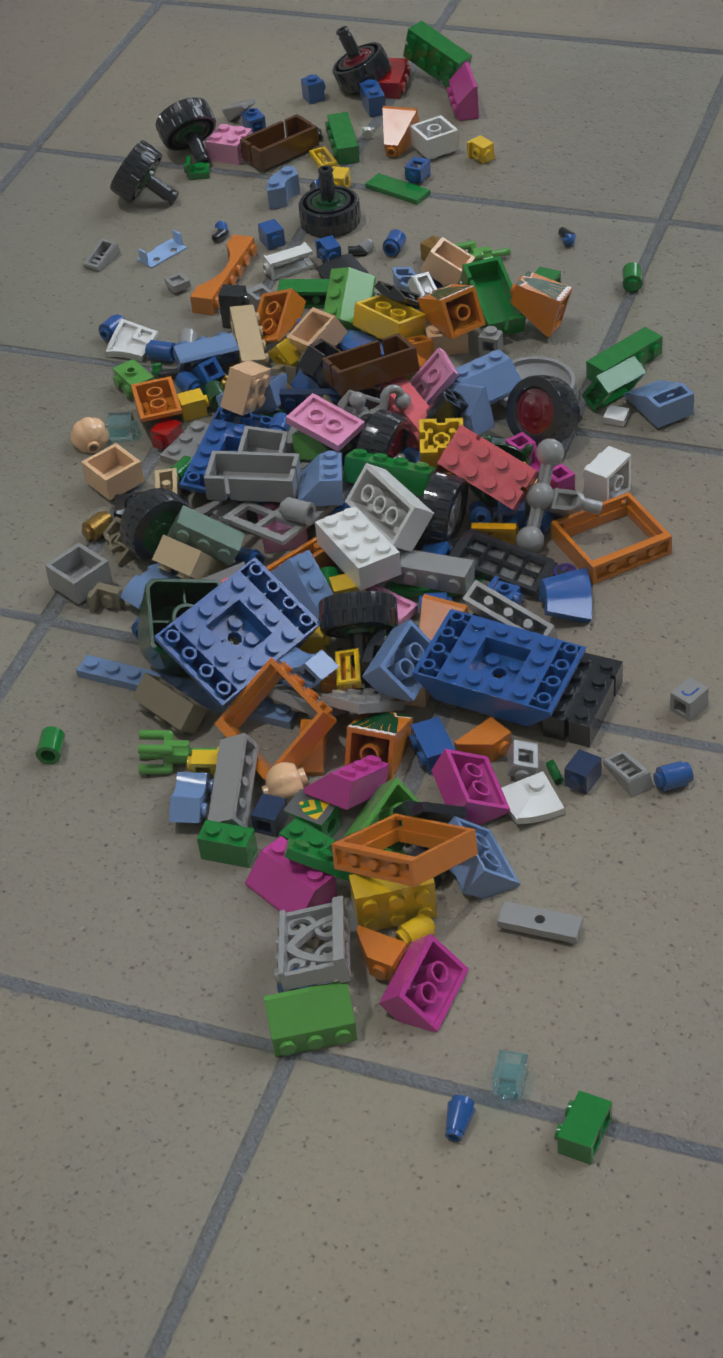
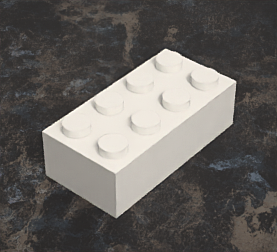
[345,463,434,552]
[315,506,402,590]

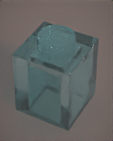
[105,412,138,442]
[492,1050,529,1100]

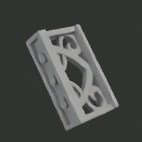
[274,895,351,992]

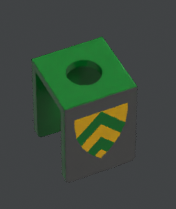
[284,789,342,838]

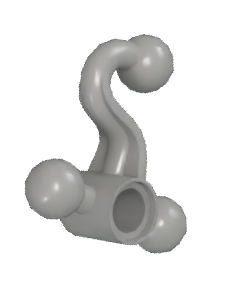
[349,385,411,425]

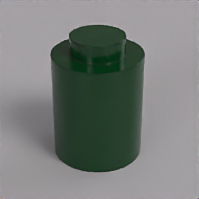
[203,380,224,411]

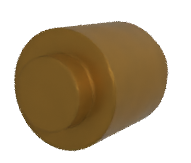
[82,511,113,541]

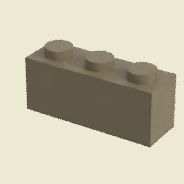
[132,673,208,735]

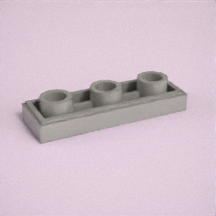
[497,901,583,944]

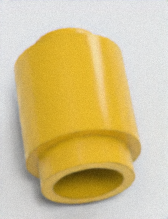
[394,914,436,949]

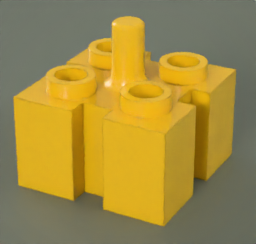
[419,418,463,470]

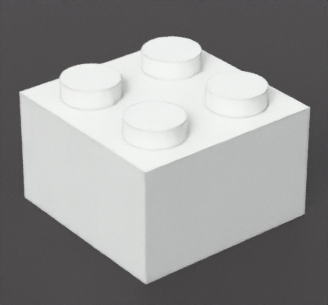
[410,115,459,159]
[583,446,631,502]

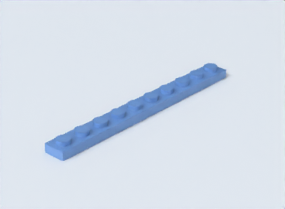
[76,655,300,729]

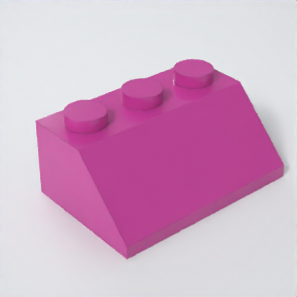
[447,62,479,121]
[431,749,511,825]
[303,755,390,810]
[245,836,337,913]
[379,934,469,1033]

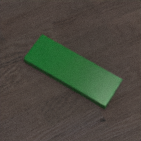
[365,173,431,205]

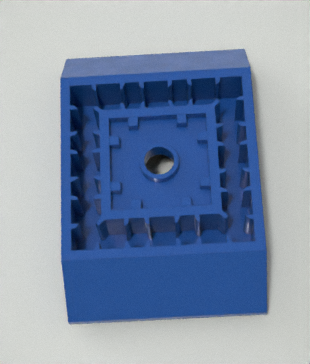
[179,406,272,505]
[153,557,321,708]
[412,609,586,726]

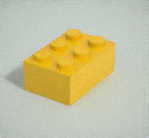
[353,294,427,340]
[349,874,438,931]

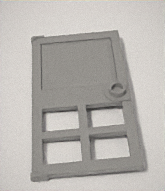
[221,460,354,545]

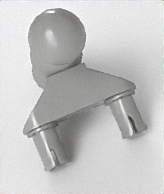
[516,438,603,553]

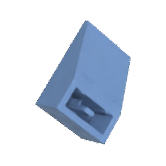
[623,380,695,428]

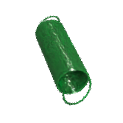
[546,756,564,788]

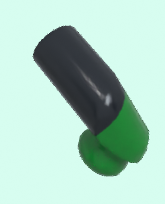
[151,363,178,379]

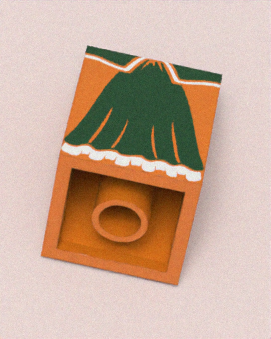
[510,271,572,337]
[417,283,486,339]
[345,711,414,782]

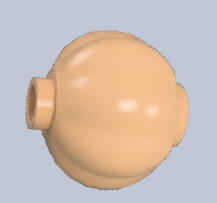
[70,417,110,453]
[262,762,310,805]

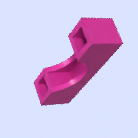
[505,432,575,491]

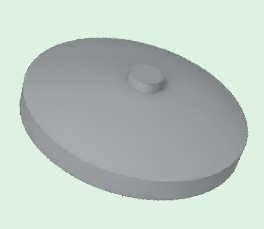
[498,356,575,407]

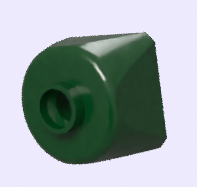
[138,578,233,677]

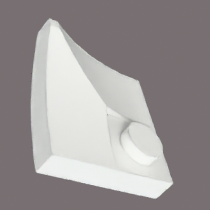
[105,319,158,362]
[501,771,565,824]

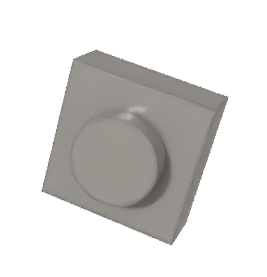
[164,272,191,293]

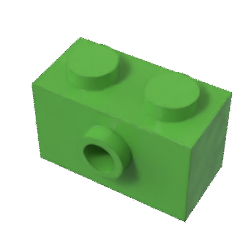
[113,359,154,401]

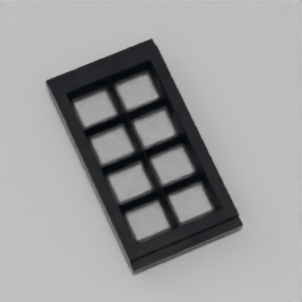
[449,529,558,599]

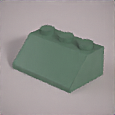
[167,505,245,566]

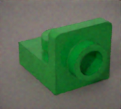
[183,156,210,180]

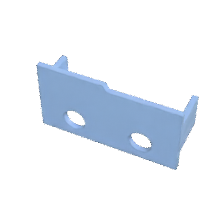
[137,230,187,268]

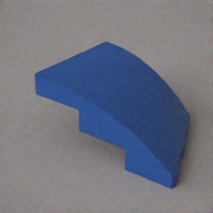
[539,568,592,623]

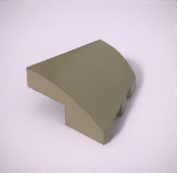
[103,516,136,566]

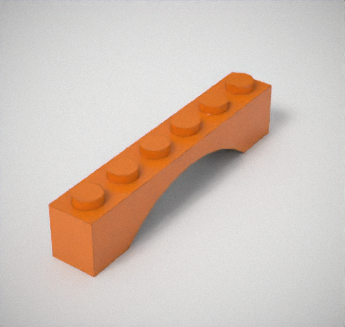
[190,234,257,316]

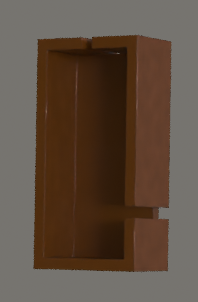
[240,114,319,171]
[322,333,420,396]

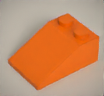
[256,288,306,344]
[131,376,182,422]

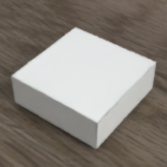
[603,405,630,427]

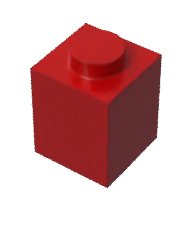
[150,417,183,450]

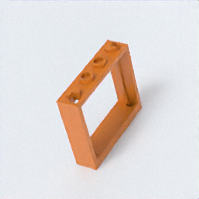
[551,492,672,585]
[215,657,337,781]
[331,813,478,887]

